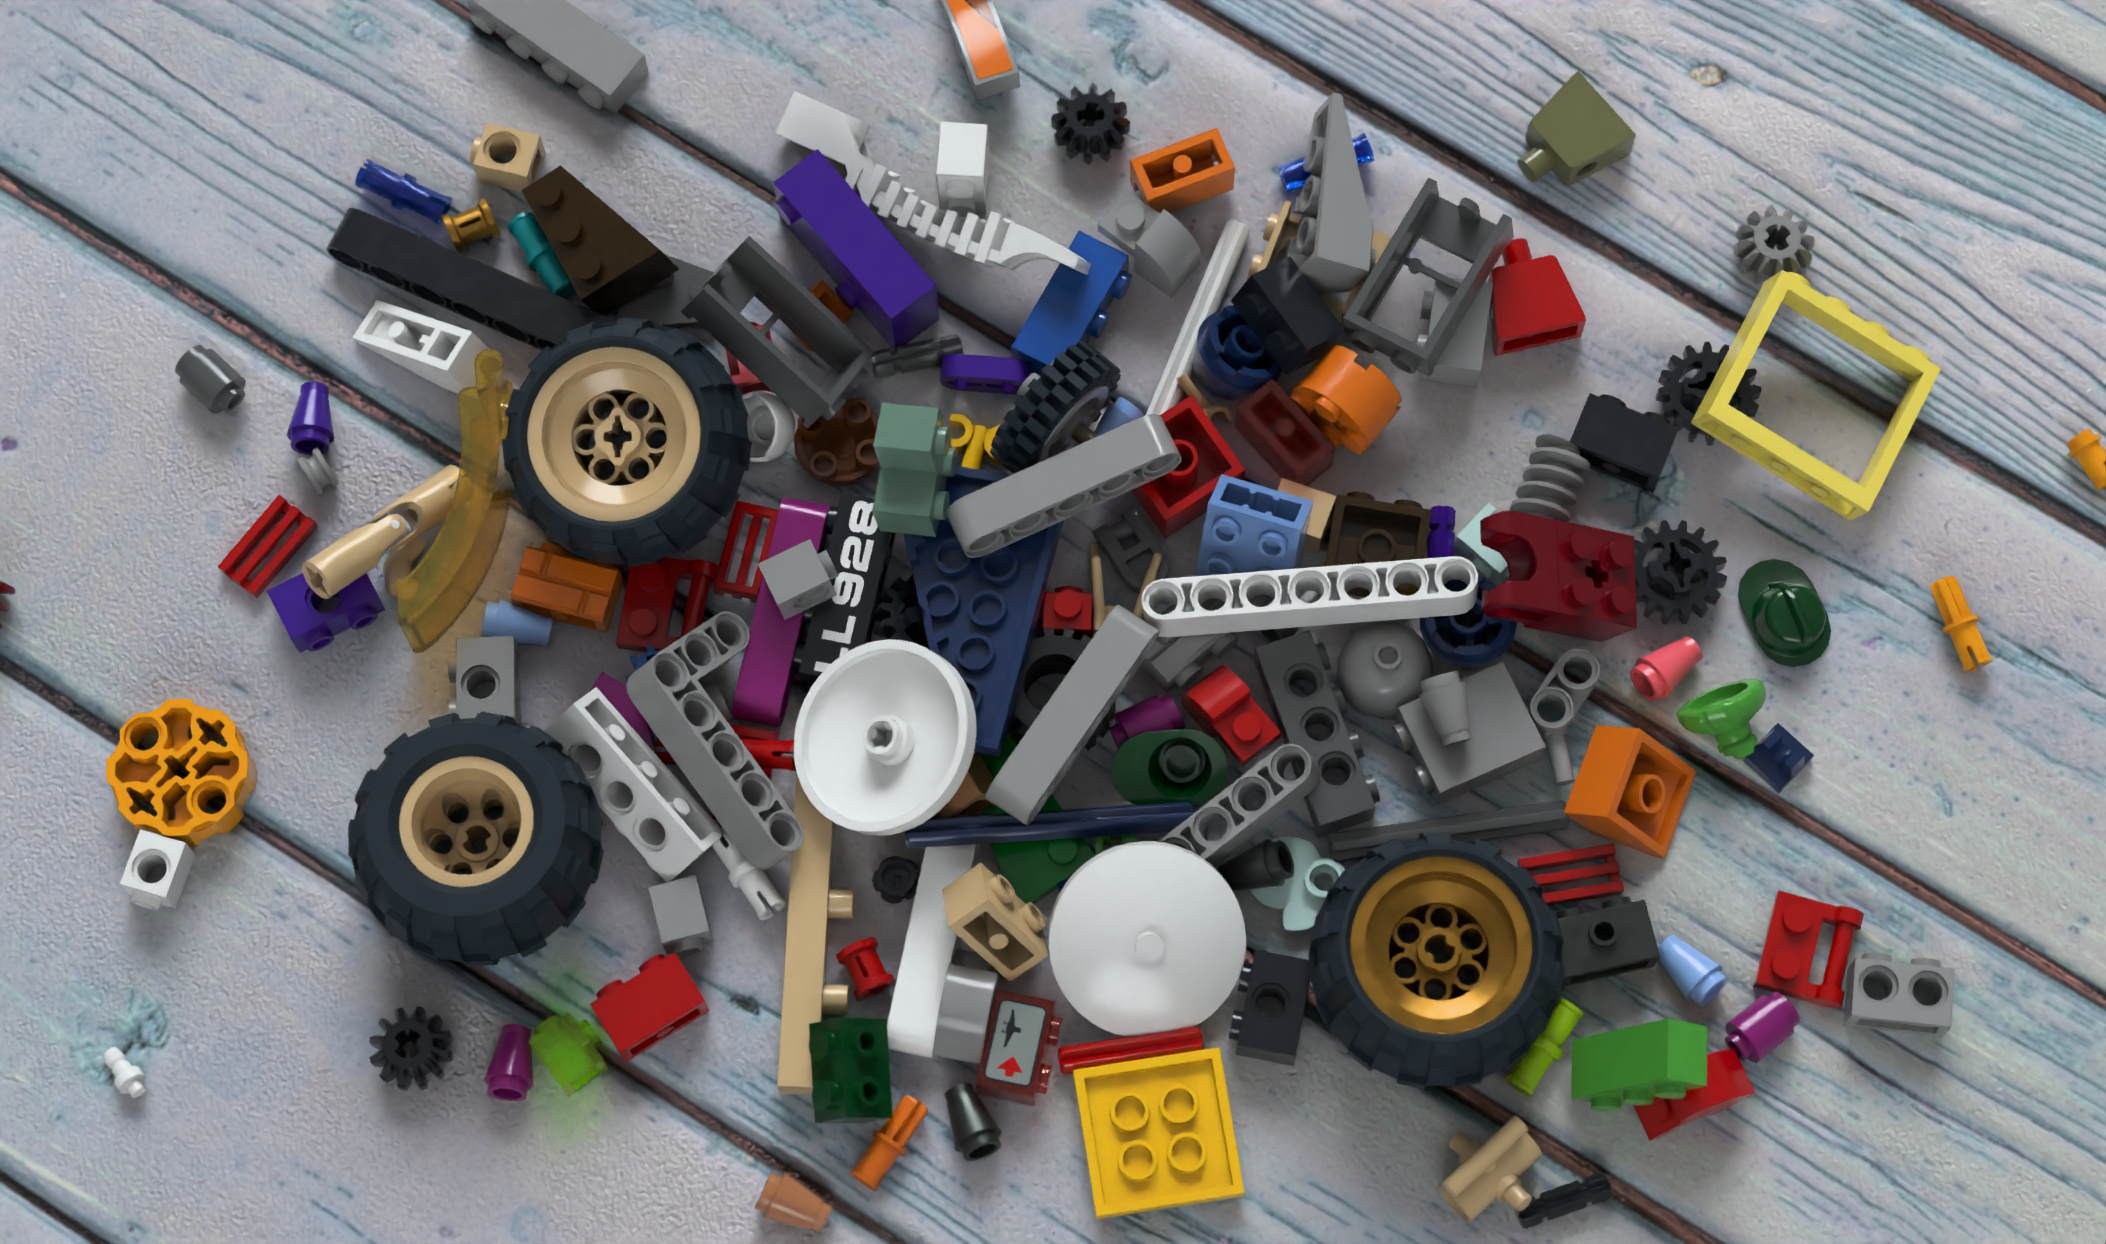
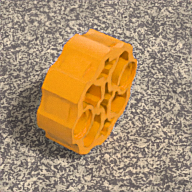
[106,699,257,847]

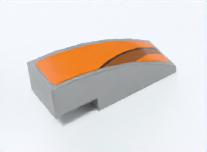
[939,0,1020,100]

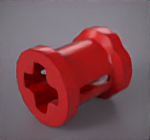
[836,937,896,1001]

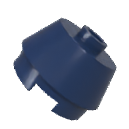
[1193,305,1282,400]
[1420,575,1517,668]

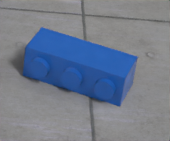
[1011,231,1132,376]

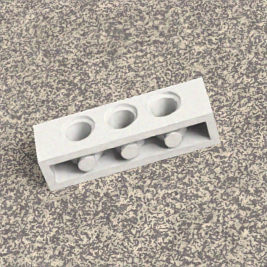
[544,687,725,882]

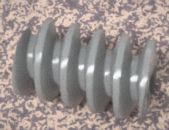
[1509,434,1590,522]

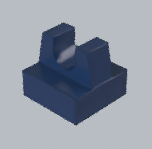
[1743,723,1814,793]

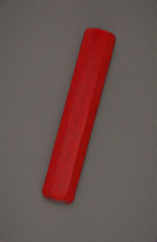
[1058,1027,1204,1075]

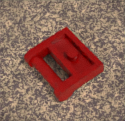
[616,557,718,653]
[1753,891,1864,1009]

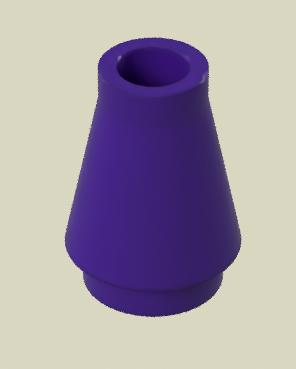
[287,382,334,455]

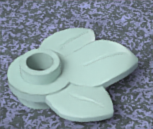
[1250,837,1345,932]

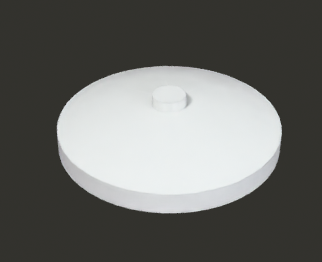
[793,639,977,836]
[1048,841,1246,1037]

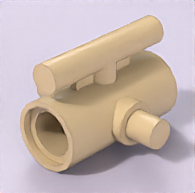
[1438,1115,1542,1223]

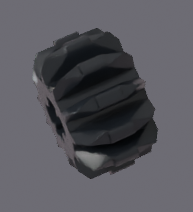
[1051,83,1130,165]
[369,1006,454,1091]

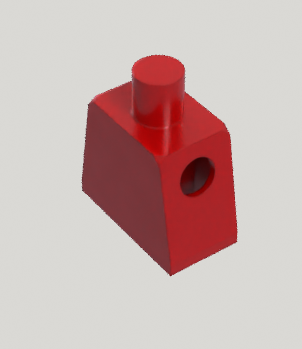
[1488,238,1586,356]

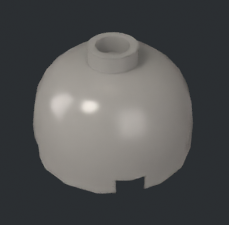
[1337,621,1433,720]

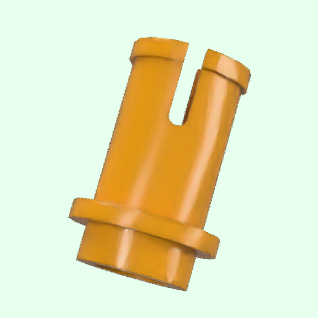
[2066,428,2106,492]

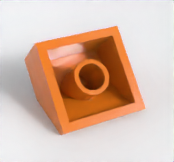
[1563,725,1697,859]

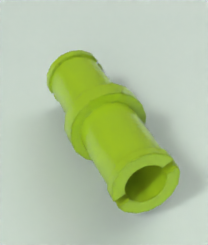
[1505,998,1584,1097]

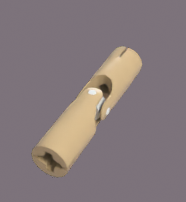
[302,464,475,599]

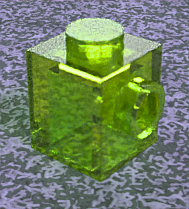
[528,1012,608,1098]

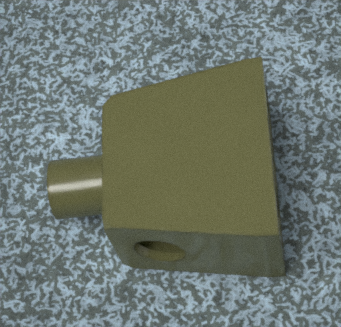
[1517,71,1636,186]

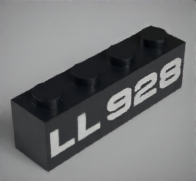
[793,492,896,687]

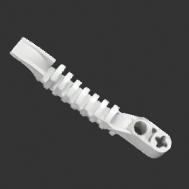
[775,91,1091,275]

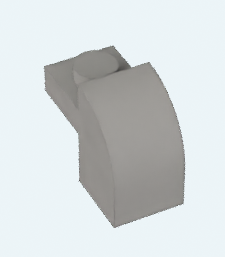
[1098,189,1201,298]
[933,949,1002,1064]

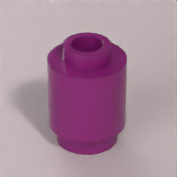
[1109,694,1185,748]
[1725,992,1800,1063]

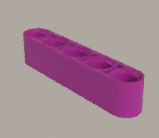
[732,497,831,728]

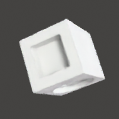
[120,829,196,911]

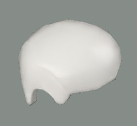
[742,391,795,462]

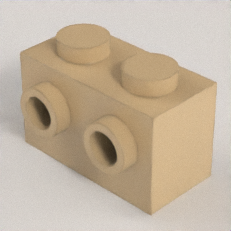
[942,863,1048,982]

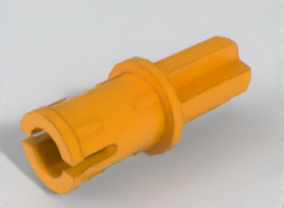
[1930,576,1993,673]

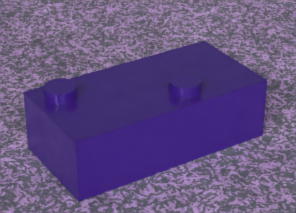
[773,149,940,351]

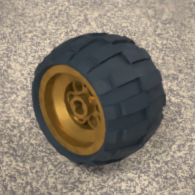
[1309,832,1565,1089]

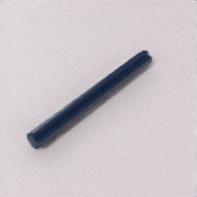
[904,802,1194,848]

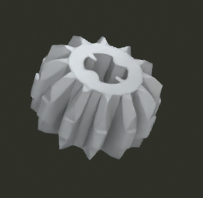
[1733,205,1815,284]

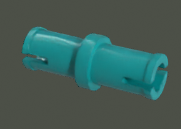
[508,212,576,299]

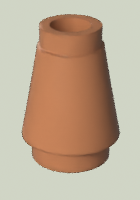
[754,1172,832,1233]

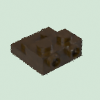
[1325,492,1432,597]

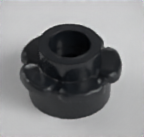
[872,856,920,904]

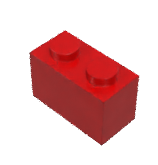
[590,952,709,1063]

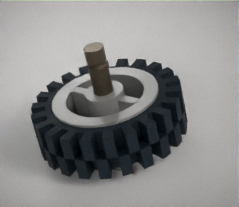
[990,341,1121,474]

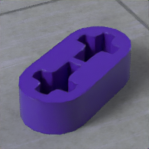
[940,354,1031,394]

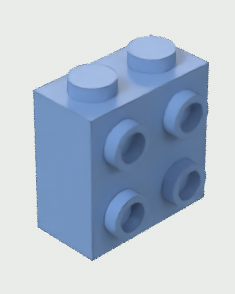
[1195,474,1314,597]

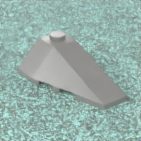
[1284,92,1376,295]

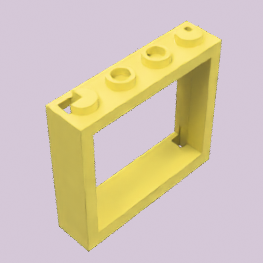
[1691,270,1942,521]

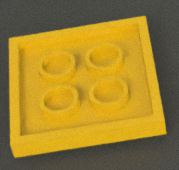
[1073,1047,1245,1220]

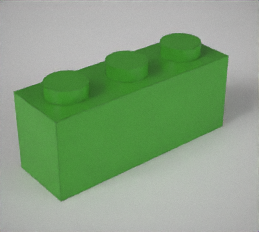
[1571,1018,1708,1112]

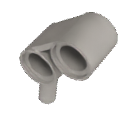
[1528,648,1600,786]

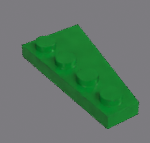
[979,732,1095,904]

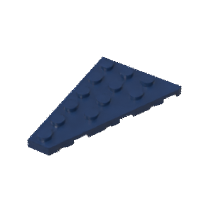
[903,466,1064,757]

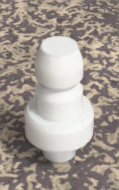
[104,1047,145,1098]

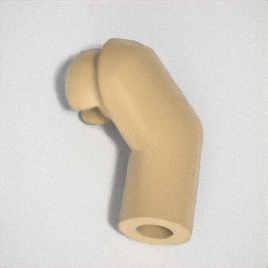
[383,531,427,603]

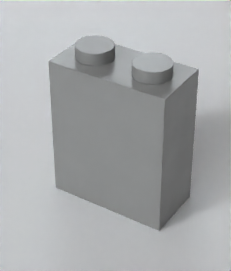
[1392,662,1546,805]

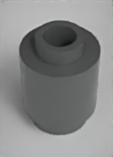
[175,345,246,414]

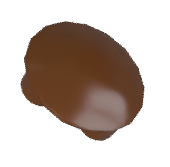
[794,397,880,486]

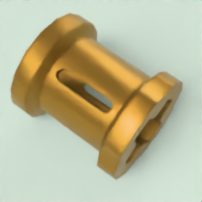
[441,198,501,253]

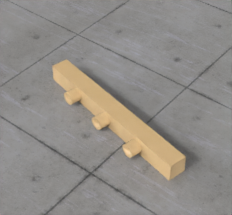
[777,772,855,1095]

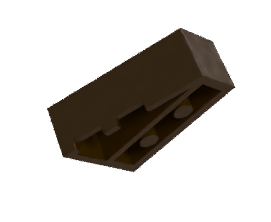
[522,165,679,316]

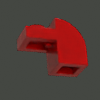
[1181,665,1281,767]
[1633,1048,1755,1141]

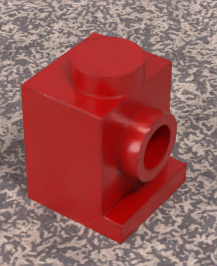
[1043,586,1093,640]

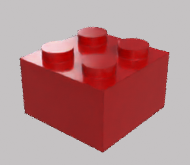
[1131,395,1246,538]

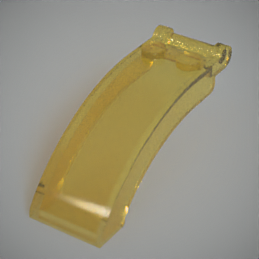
[396,349,513,653]

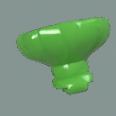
[1676,678,1766,759]

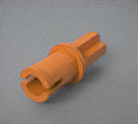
[849,1095,928,1191]

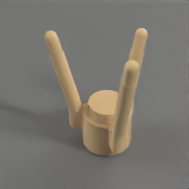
[1089,542,1162,639]

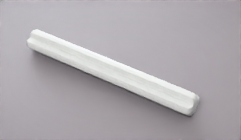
[1146,220,1249,415]

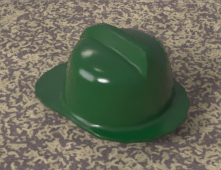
[1738,559,1831,667]
[1111,729,1229,805]

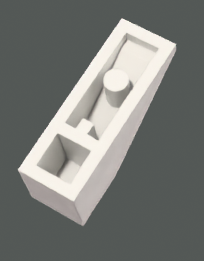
[352,300,502,400]

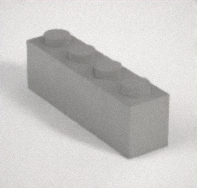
[467,0,649,114]

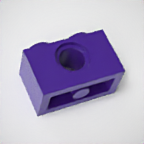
[267,573,386,653]

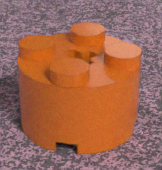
[1289,345,1401,455]

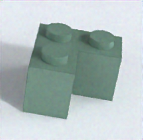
[872,402,958,537]

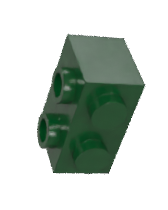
[809,1017,893,1123]

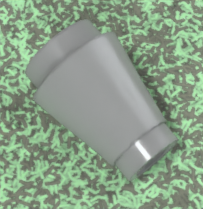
[1419,671,1472,747]

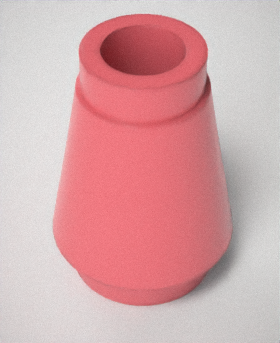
[1630,636,1703,701]

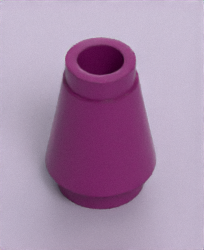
[484,1024,534,1101]

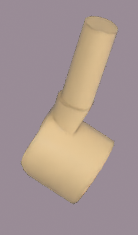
[1176,372,1232,423]

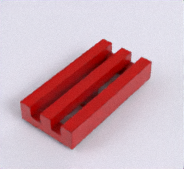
[218,495,318,599]
[713,501,779,603]
[1517,843,1624,906]

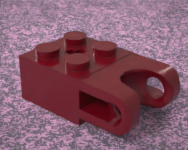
[1480,511,1637,642]

